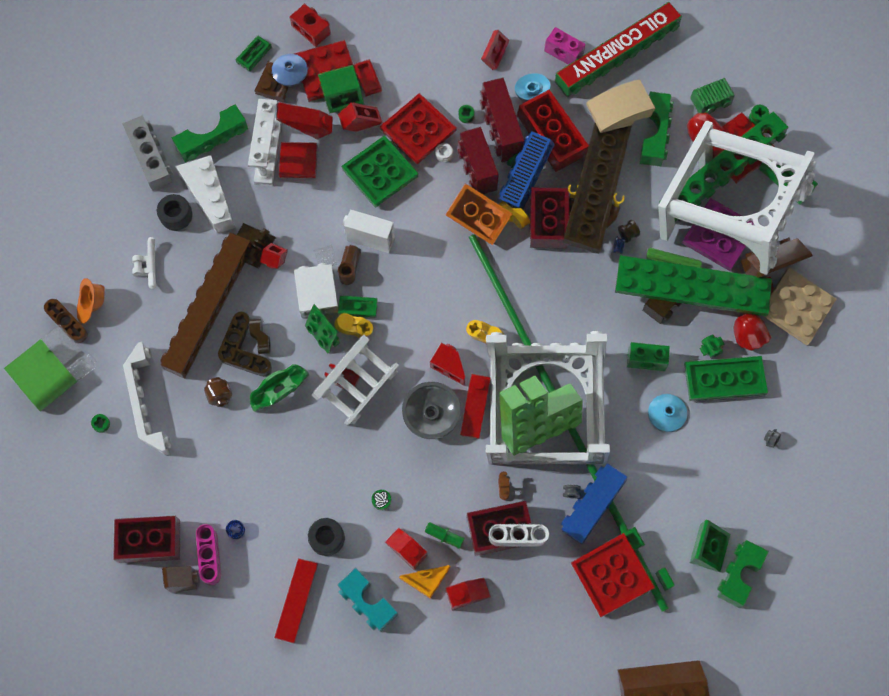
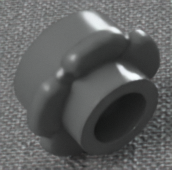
[764,429,781,447]

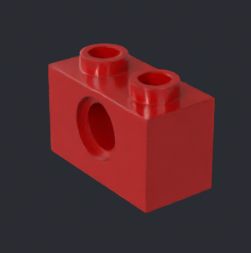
[289,3,331,47]

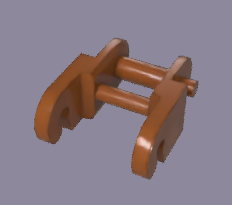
[498,471,510,500]

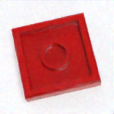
[279,142,318,178]

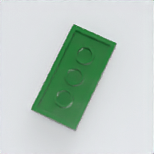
[684,356,768,401]

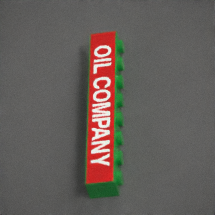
[555,2,682,97]

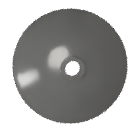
[402,382,461,439]

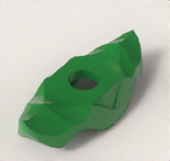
[250,364,309,412]

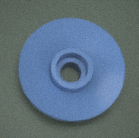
[272,54,308,86]

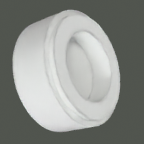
[435,143,453,162]

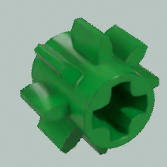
[699,334,725,358]

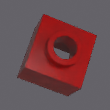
[260,243,288,269]

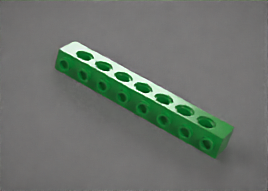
[659,111,788,222]

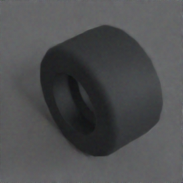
[156,194,193,231]
[307,518,345,556]

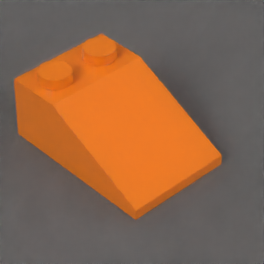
[445,183,512,245]

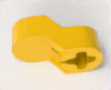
[498,201,530,229]
[334,313,373,338]
[466,320,505,344]

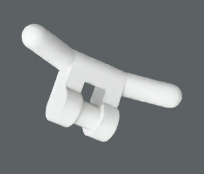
[132,237,156,289]

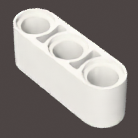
[489,524,549,546]

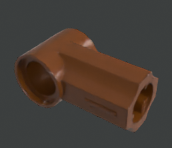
[338,245,361,285]

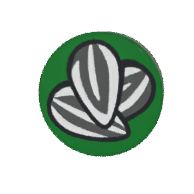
[371,489,392,510]

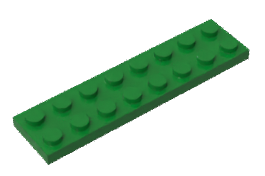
[615,255,772,316]

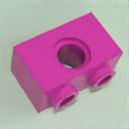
[544,27,585,65]

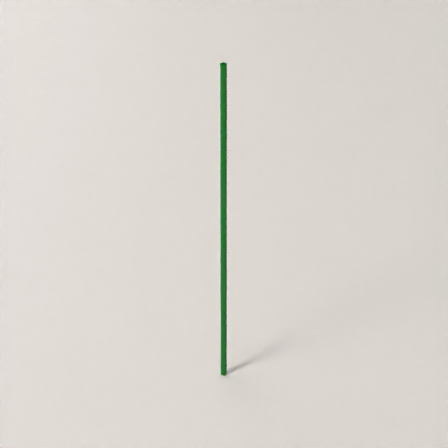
[469,234,669,612]

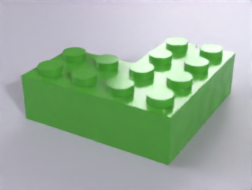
[499,376,583,456]

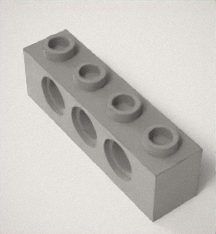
[122,115,173,191]

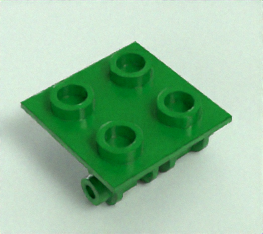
[305,304,340,354]

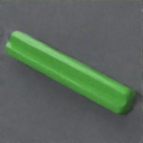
[646,248,702,268]

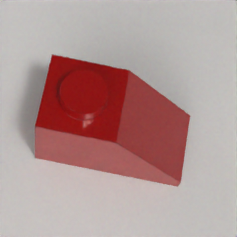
[338,102,383,132]
[430,343,465,385]
[385,528,428,570]
[446,578,491,610]

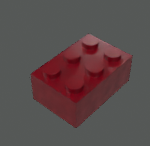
[457,127,499,195]
[530,187,569,249]
[466,501,531,556]
[113,516,180,563]

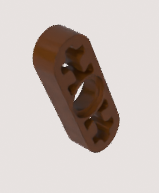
[44,299,87,343]

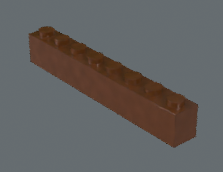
[160,232,252,379]

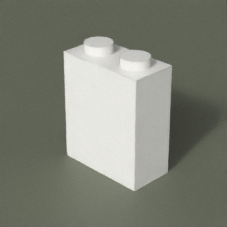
[343,209,395,253]
[294,263,338,318]

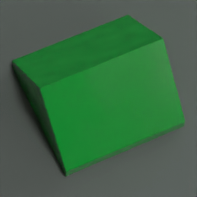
[690,520,731,572]

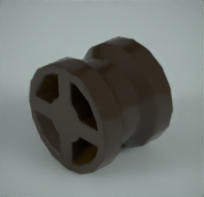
[618,219,640,243]

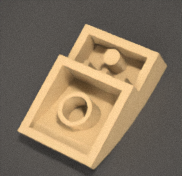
[586,79,655,133]

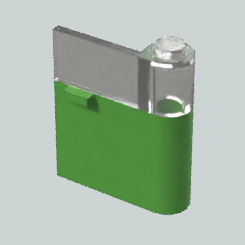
[4,324,97,412]

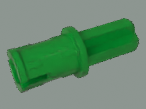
[425,522,465,549]

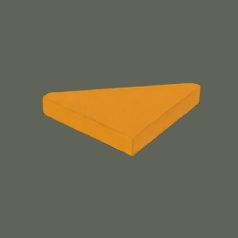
[399,565,451,599]

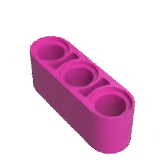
[196,524,221,585]

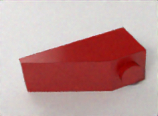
[276,102,333,140]
[460,374,491,439]

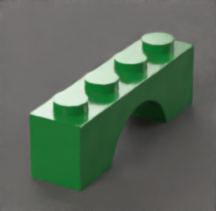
[639,91,674,167]
[172,104,248,163]

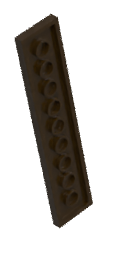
[562,123,632,254]

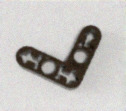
[218,311,272,377]

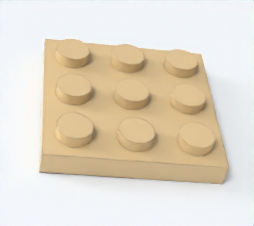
[763,267,836,346]

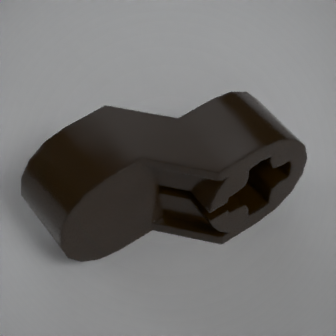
[249,319,271,354]

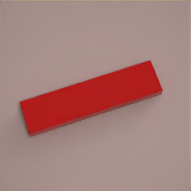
[274,558,318,644]

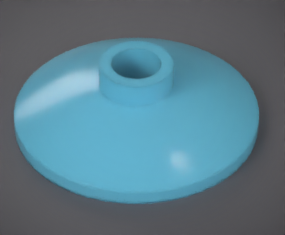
[515,73,551,101]
[648,394,687,432]

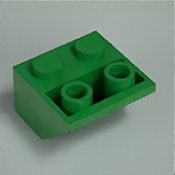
[318,65,364,114]

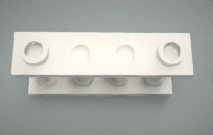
[248,99,282,186]
[312,335,399,425]

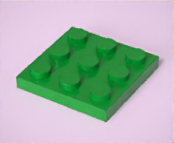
[341,135,418,208]

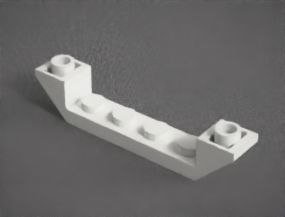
[123,342,171,455]

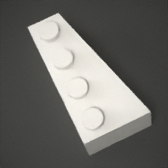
[176,155,235,234]

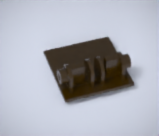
[237,223,276,269]

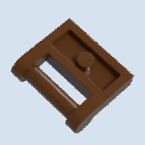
[254,61,290,102]

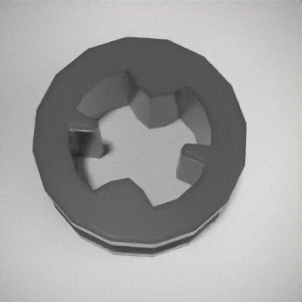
[563,485,581,498]

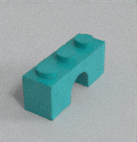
[338,568,398,632]

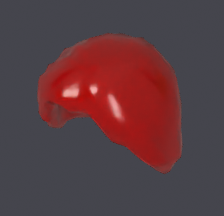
[687,113,724,142]
[733,314,772,351]

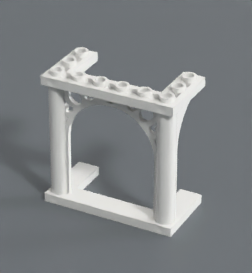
[658,121,816,275]
[486,331,610,464]

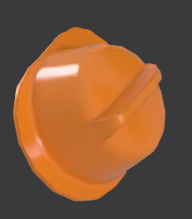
[77,278,105,324]

